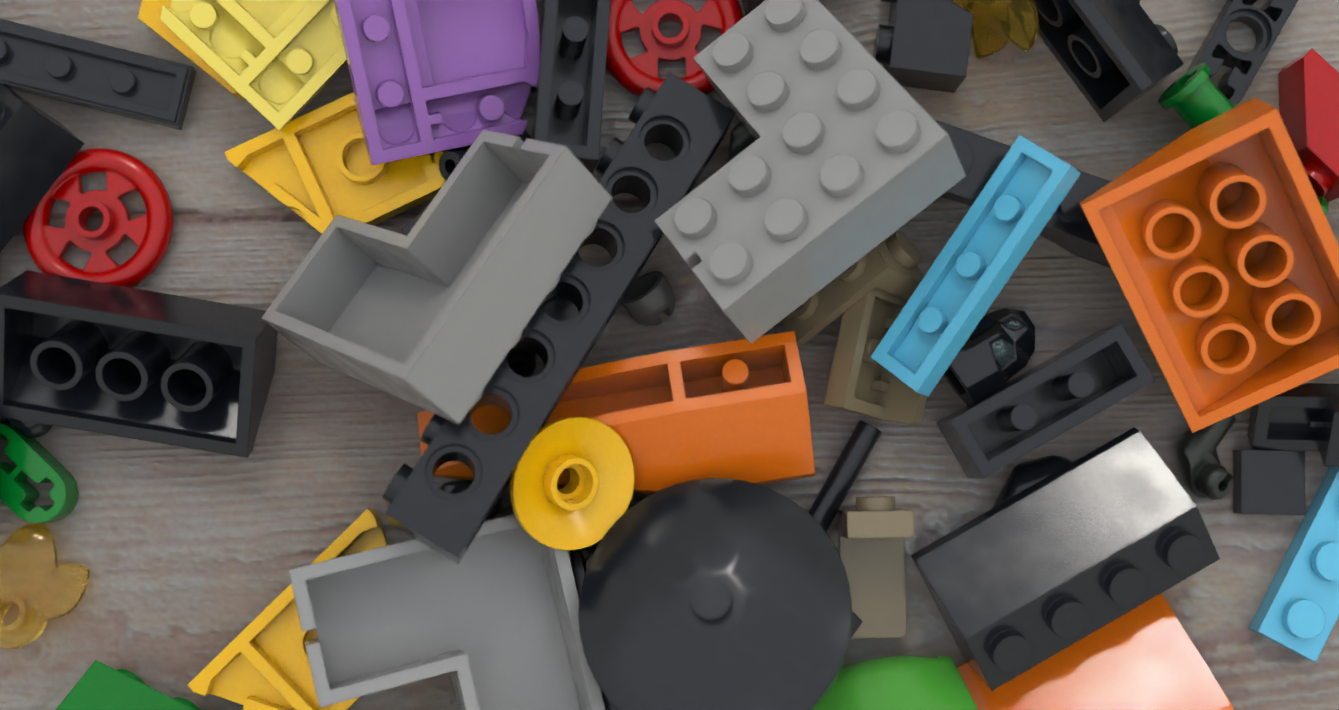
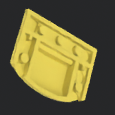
[160,0,347,131]

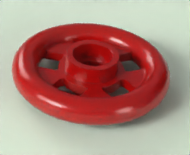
[606,0,743,97]
[23,148,173,288]

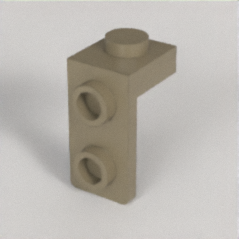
[781,231,924,346]
[838,496,914,639]

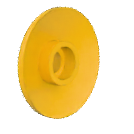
[510,416,635,550]

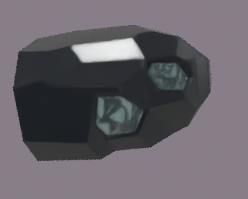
[943,308,1035,405]

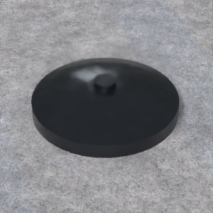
[579,478,852,710]

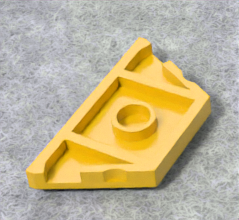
[224,92,450,234]
[187,508,388,710]

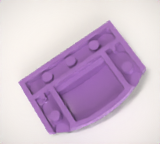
[334,0,540,165]

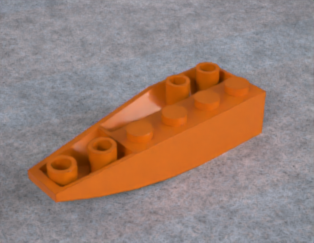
[417,331,815,494]

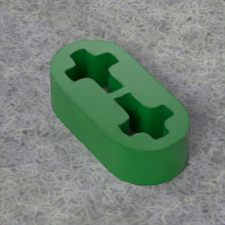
[0,422,79,524]

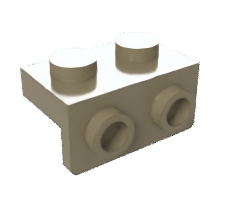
[824,287,927,426]

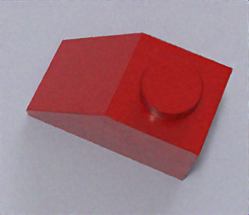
[1278,48,1339,202]

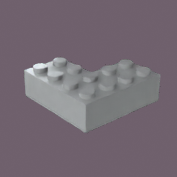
[655,0,966,344]
[261,130,613,424]
[289,514,605,710]

